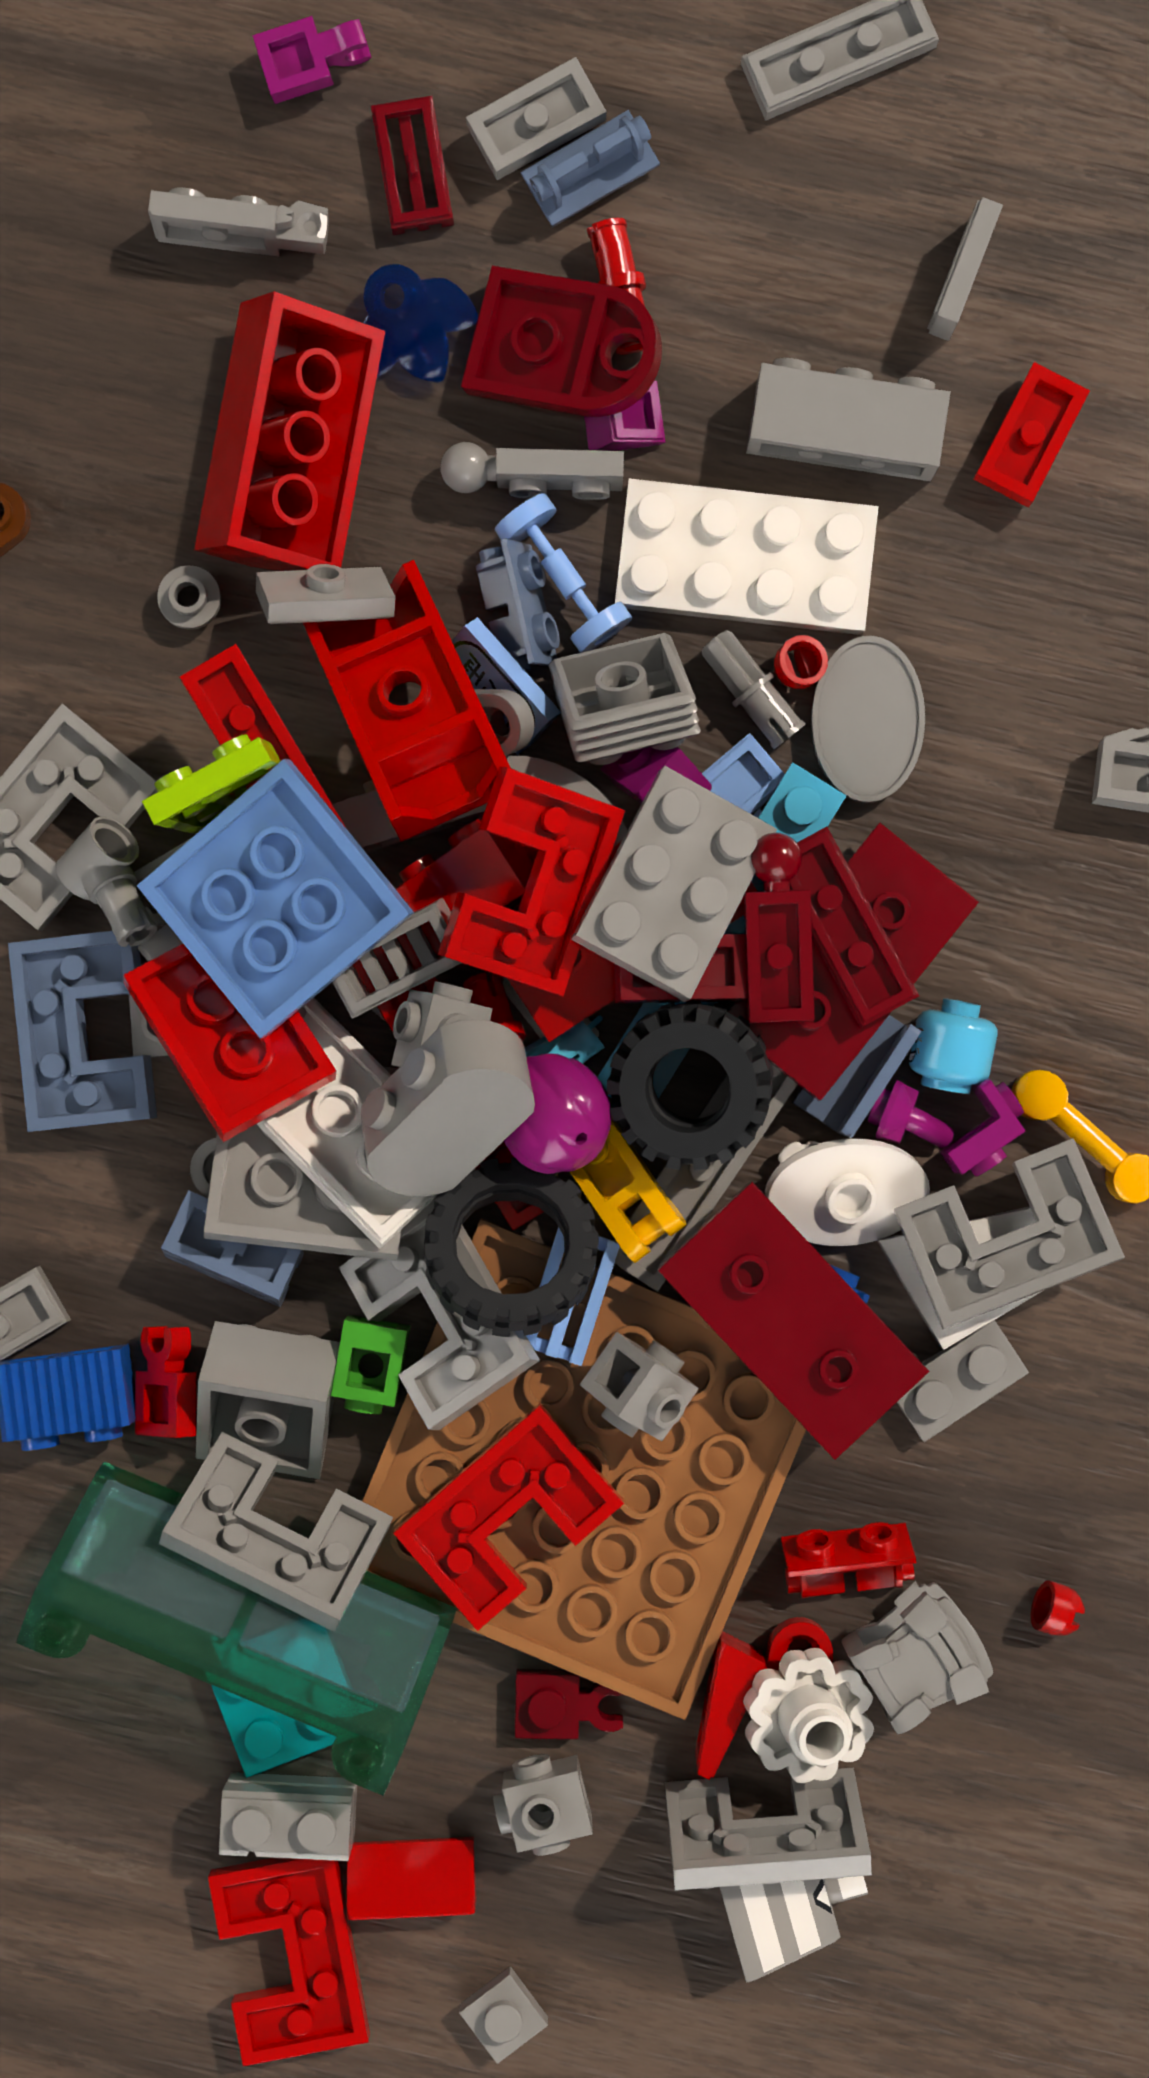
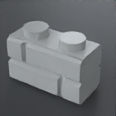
[219,1772,357,1861]

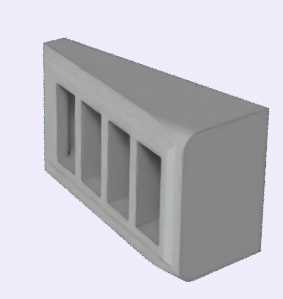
[333,898,461,1019]

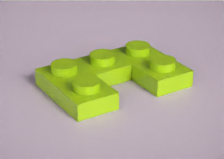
[142,734,280,834]

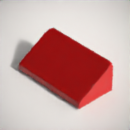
[347,1837,477,1920]

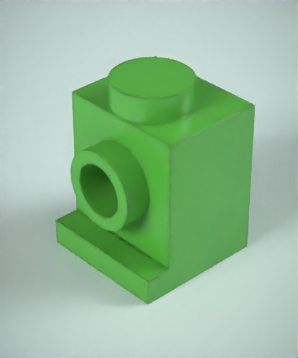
[331,1315,411,1414]

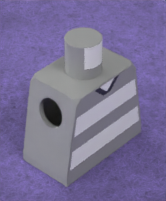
[720,1876,868,1983]

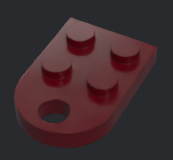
[461,265,662,417]

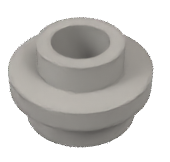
[157,565,221,630]

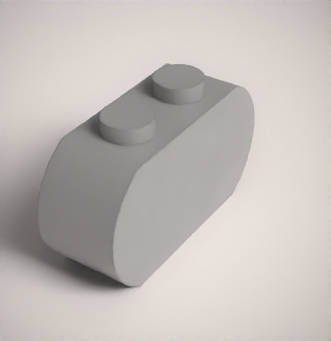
[361,1020,535,1196]

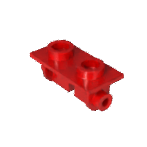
[781,1522,916,1599]

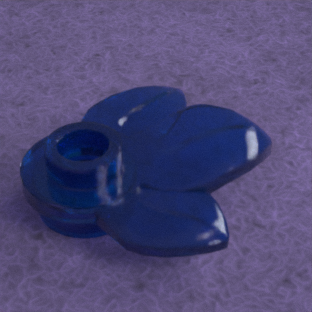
[363,264,479,383]

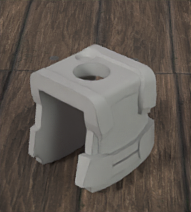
[841,1581,993,1734]

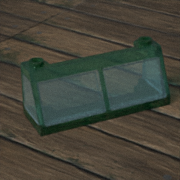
[16,1462,457,1796]

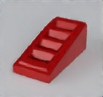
[695,1631,767,1780]

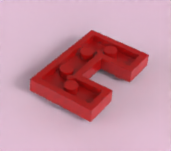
[437,767,625,997]
[393,1403,624,1631]
[208,1858,370,2067]

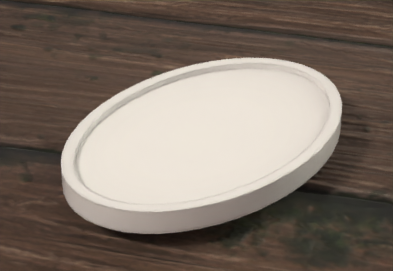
[765,1139,930,1246]

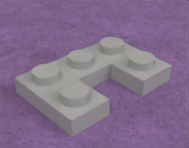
[0,704,158,931]
[894,1138,1125,1330]
[339,1198,540,1430]
[159,1432,393,1632]
[665,1767,872,1890]

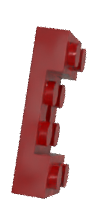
[303,560,511,842]

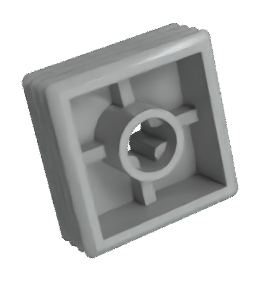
[549,633,701,765]

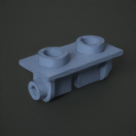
[521,110,660,228]
[475,538,560,672]

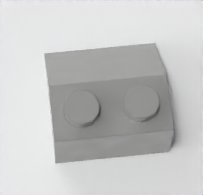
[196,1321,340,1480]

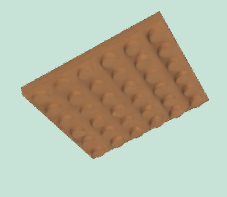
[360,1218,806,1720]

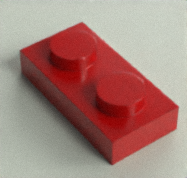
[973,362,1090,508]

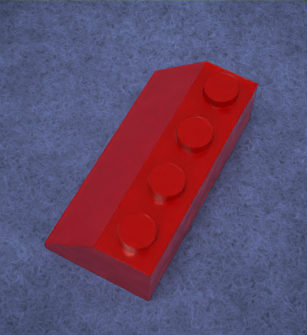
[194,291,385,571]

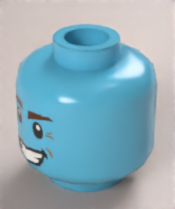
[909,998,998,1094]

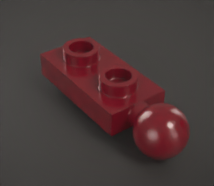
[744,832,815,1023]

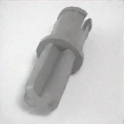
[702,630,806,749]

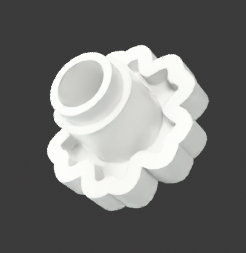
[743,1648,874,1783]

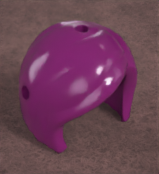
[504,1054,612,1174]

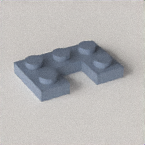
[8,931,157,1132]

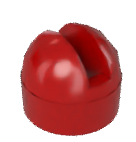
[774,635,828,689]
[1031,1580,1085,1636]

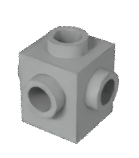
[391,981,493,1067]
[580,1332,699,1441]
[493,1754,593,1856]

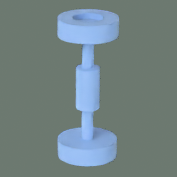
[494,493,633,653]

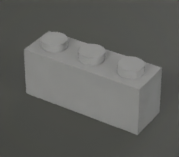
[746,358,951,482]

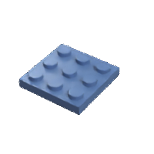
[137,759,414,1039]

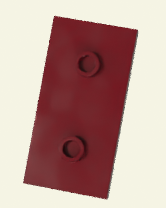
[727,823,979,1101]
[657,1181,930,1460]

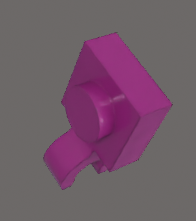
[252,16,372,104]

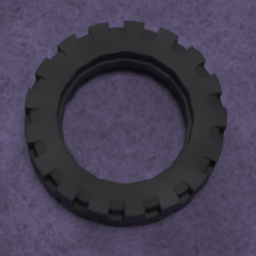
[424,1157,599,1337]

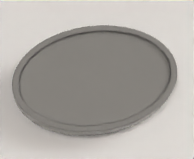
[811,636,925,803]

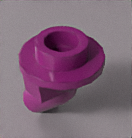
[867,1080,954,1148]

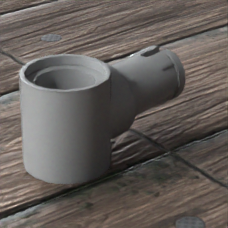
[56,816,157,947]

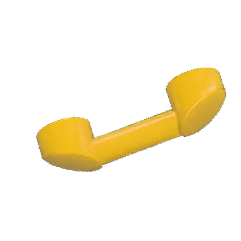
[1011,1070,1149,1204]

